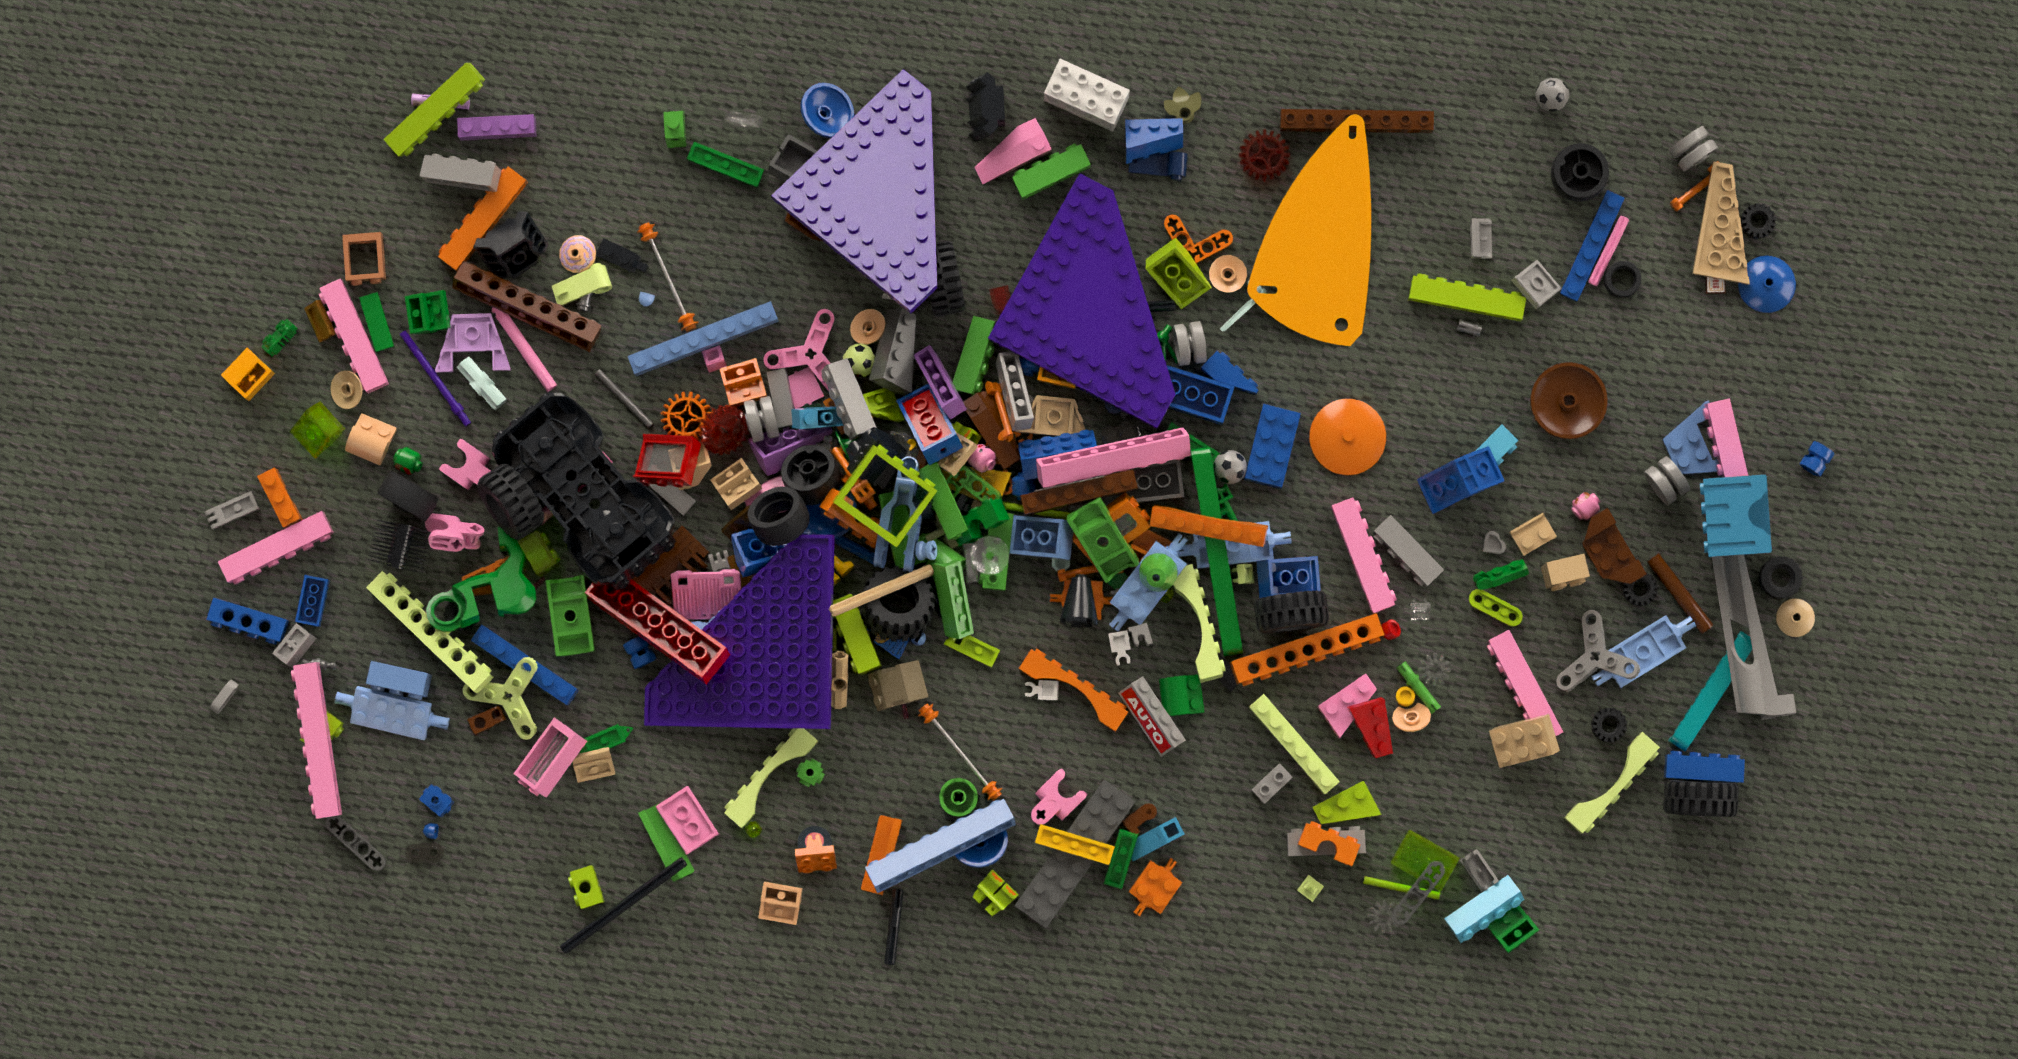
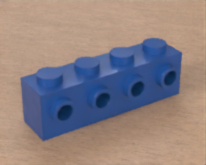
[1664,751,1745,783]

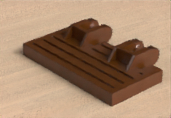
[631,526,710,605]

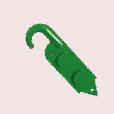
[561,724,634,764]

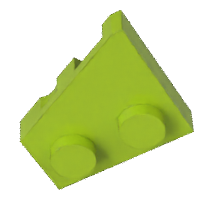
[863,388,905,422]

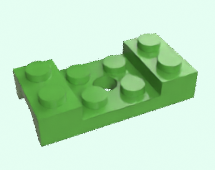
[1067,497,1139,583]
[546,575,596,657]

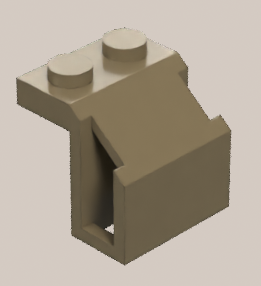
[868,660,928,711]

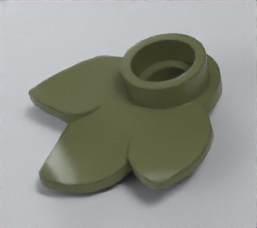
[1164,87,1201,124]

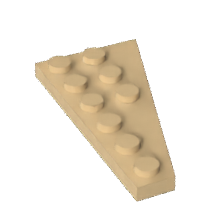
[1692,161,1750,285]

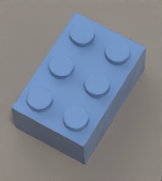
[1009,515,1074,560]
[366,661,432,700]

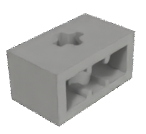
[1251,763,1293,804]

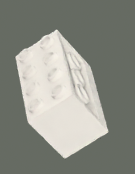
[1044,59,1130,132]

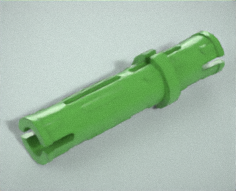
[1396,661,1441,714]

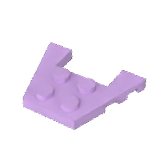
[435,313,511,373]

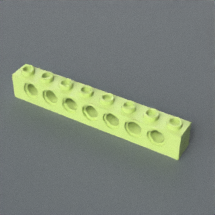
[366,571,494,694]

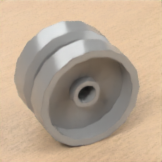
[1669,126,1719,172]
[1173,321,1207,366]
[744,396,780,443]
[1643,456,1691,506]

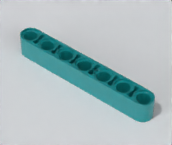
[1668,631,1752,752]

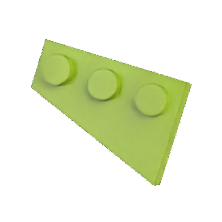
[1312,781,1381,824]

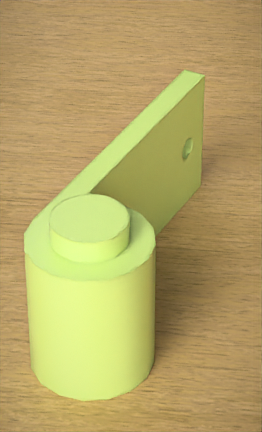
[552,263,612,306]

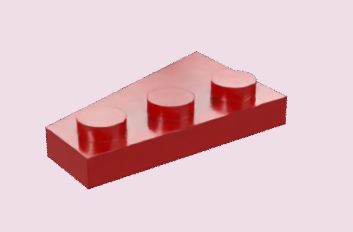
[1347,697,1393,758]

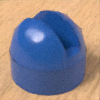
[423,823,439,839]

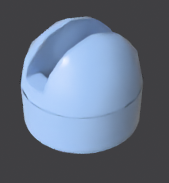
[639,292,655,306]

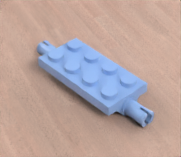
[1178,521,1291,569]
[1109,533,1188,632]
[1591,615,1696,688]
[335,686,450,740]

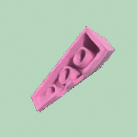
[975,118,1052,184]

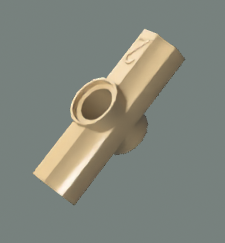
[831,651,848,709]

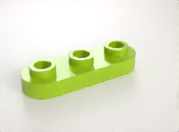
[1469,589,1523,627]

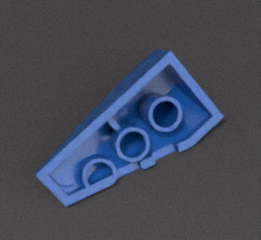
[731,529,812,577]

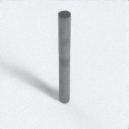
[595,369,653,428]

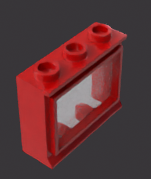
[633,434,701,488]

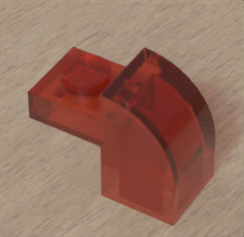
[989,285,1010,315]

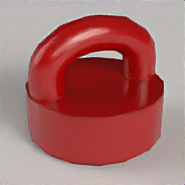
[1381,619,1401,640]

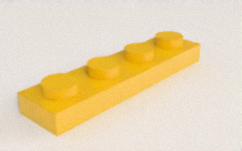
[1035,824,1115,865]

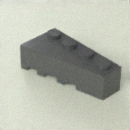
[869,308,916,395]

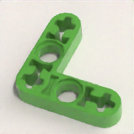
[931,465,1002,511]

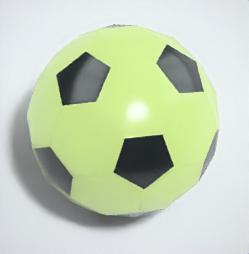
[843,343,875,378]

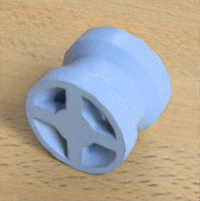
[915,540,937,560]

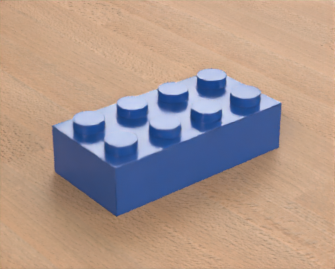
[295,575,330,627]

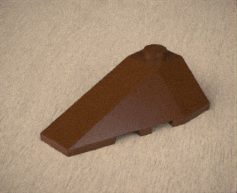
[963,391,1021,470]

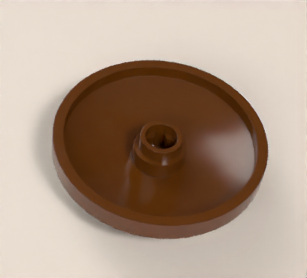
[1530,362,1608,439]

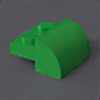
[405,290,451,334]
[1159,674,1204,717]
[1487,905,1539,954]

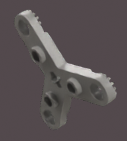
[1556,610,1640,692]

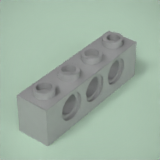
[995,352,1034,431]

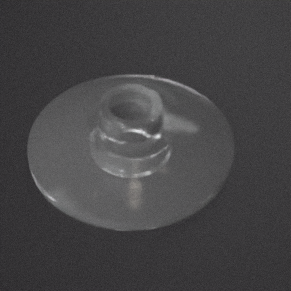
[971,536,1009,575]

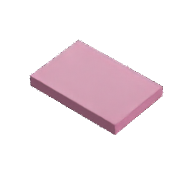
[655,786,719,855]

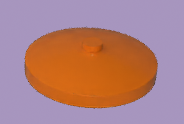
[1309,399,1386,476]

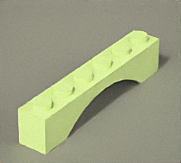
[1173,564,1226,683]
[1248,694,1340,795]
[724,728,818,828]
[1564,732,1660,834]

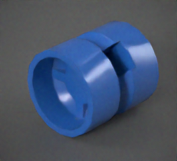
[1799,441,1835,477]
[623,637,657,669]

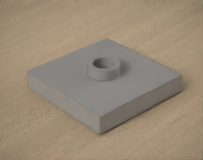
[1511,260,1562,309]

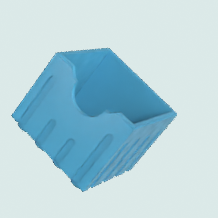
[1700,475,1772,557]

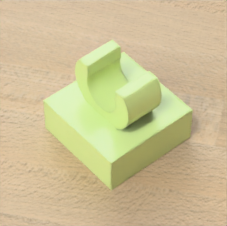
[1231,564,1254,584]
[1297,875,1324,902]

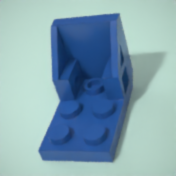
[1417,446,1505,514]

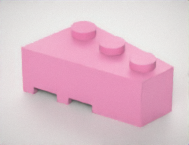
[1317,674,1377,738]

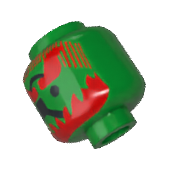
[393,447,423,475]

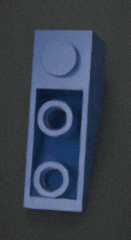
[1201,351,1259,395]

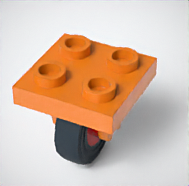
[795,826,837,873]

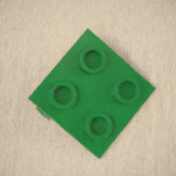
[261,319,298,357]

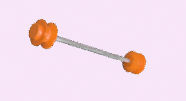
[637,222,699,332]
[918,703,1002,801]

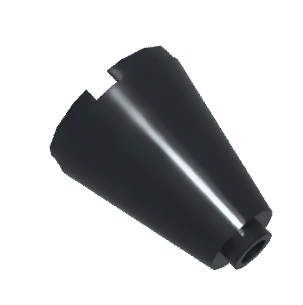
[1060,574,1098,628]

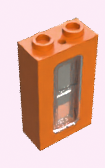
[1072,492,1151,566]

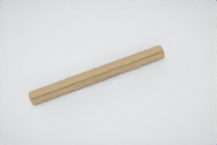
[829,565,934,617]

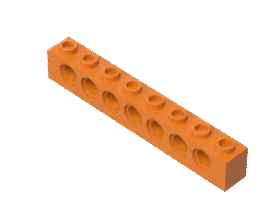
[1230,613,1384,686]

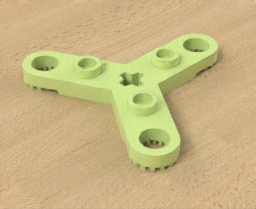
[463,657,538,740]

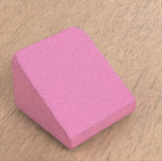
[702,345,727,373]

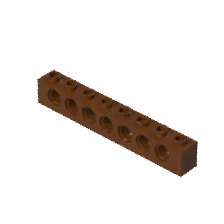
[1280,109,1434,133]
[452,261,602,352]

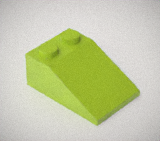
[1146,238,1211,309]

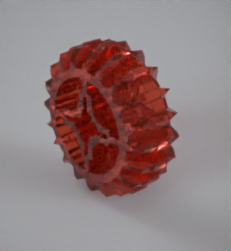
[1239,129,1290,181]
[698,404,749,456]

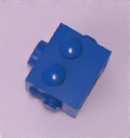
[419,784,454,817]

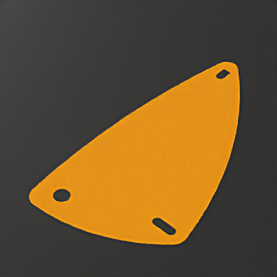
[1247,114,1371,346]

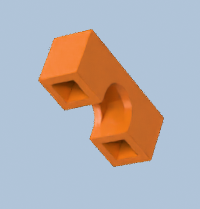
[257,468,303,529]
[1297,821,1361,866]

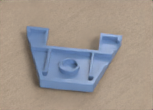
[1662,400,1719,474]

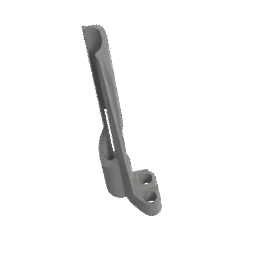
[1712,554,1797,720]

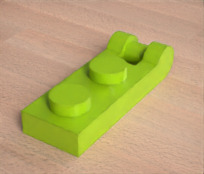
[944,635,1000,668]

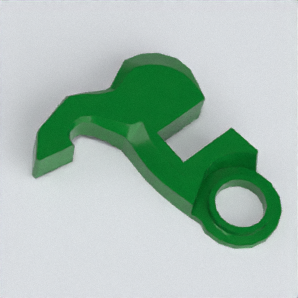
[426,527,536,632]

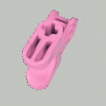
[439,439,491,490]
[425,513,485,552]
[1031,769,1087,825]

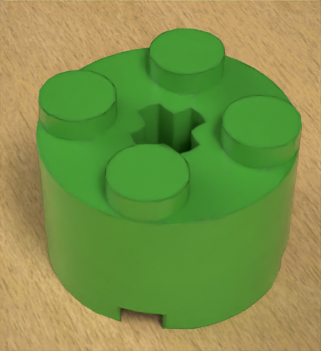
[939,778,978,817]

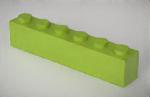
[383,63,485,157]
[1408,274,1526,322]

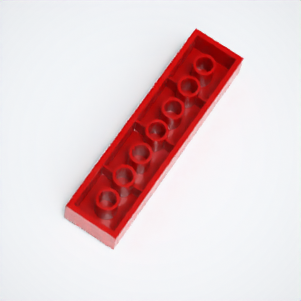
[584,580,730,685]

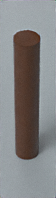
[1647,553,1713,634]

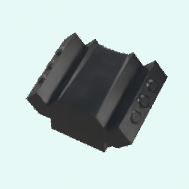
[966,72,1005,142]
[473,211,549,279]
[846,427,908,489]

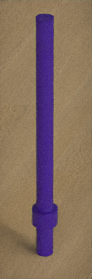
[400,330,471,427]

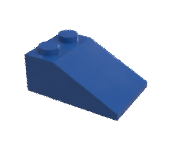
[1256,556,1321,598]

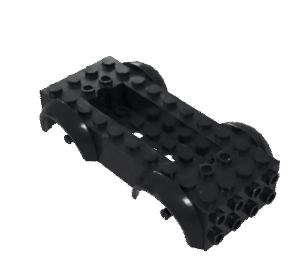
[492,391,677,591]

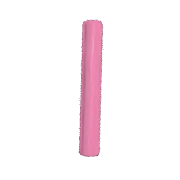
[1588,216,1629,286]

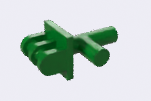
[1217,484,1238,521]

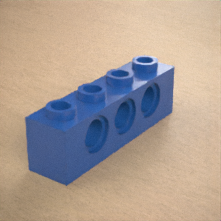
[206,598,289,645]

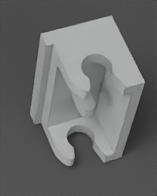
[1470,218,1492,259]
[272,623,316,668]
[1128,623,1153,647]
[1460,849,1499,892]

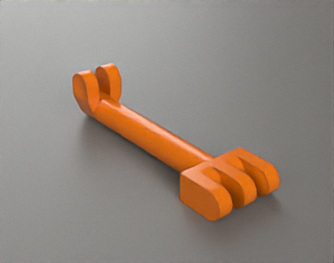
[1670,161,1719,211]
[985,381,1014,442]
[832,447,874,501]
[1057,565,1124,582]

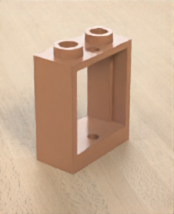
[343,232,386,286]

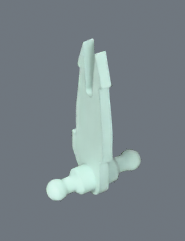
[1220,281,1267,332]

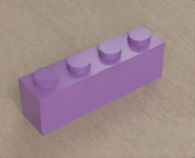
[457,114,536,140]
[914,345,967,419]

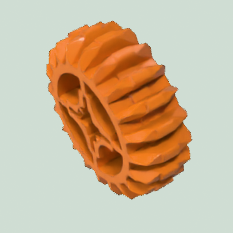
[661,392,713,441]

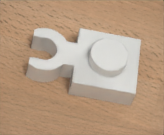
[1108,630,1131,666]
[1025,680,1059,700]

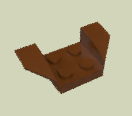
[1582,508,1647,584]

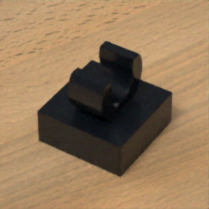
[955,493,972,513]

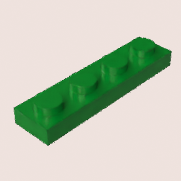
[687,142,765,188]

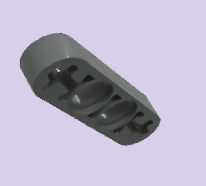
[326,816,387,871]
[1392,861,1445,925]

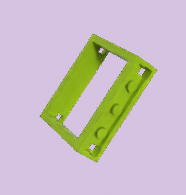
[833,444,937,547]

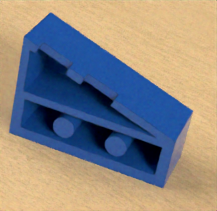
[1125,118,1183,164]

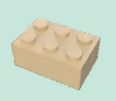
[1541,554,1590,591]
[1489,714,1560,768]

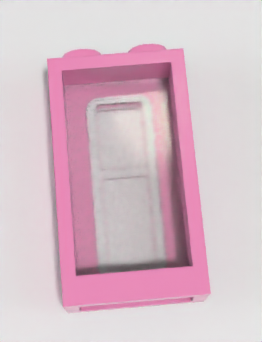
[514,718,587,798]

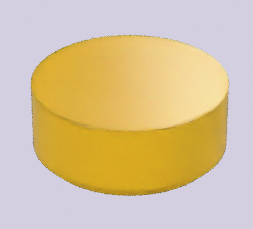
[1396,687,1415,707]

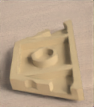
[1015,395,1086,436]

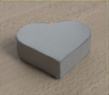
[1482,531,1506,554]

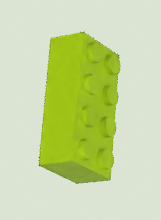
[833,594,882,675]

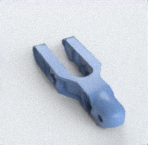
[873,456,922,572]

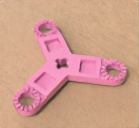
[763,309,834,391]

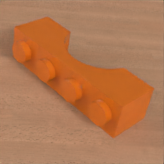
[819,488,880,549]

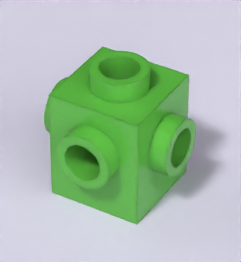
[796,758,825,787]

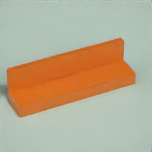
[861,815,902,895]

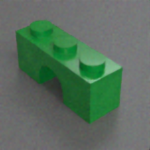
[956,498,1010,547]

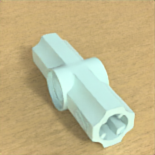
[457,357,507,410]

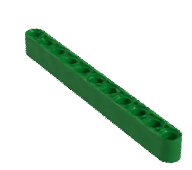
[1191,447,1243,657]

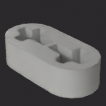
[209,679,239,714]

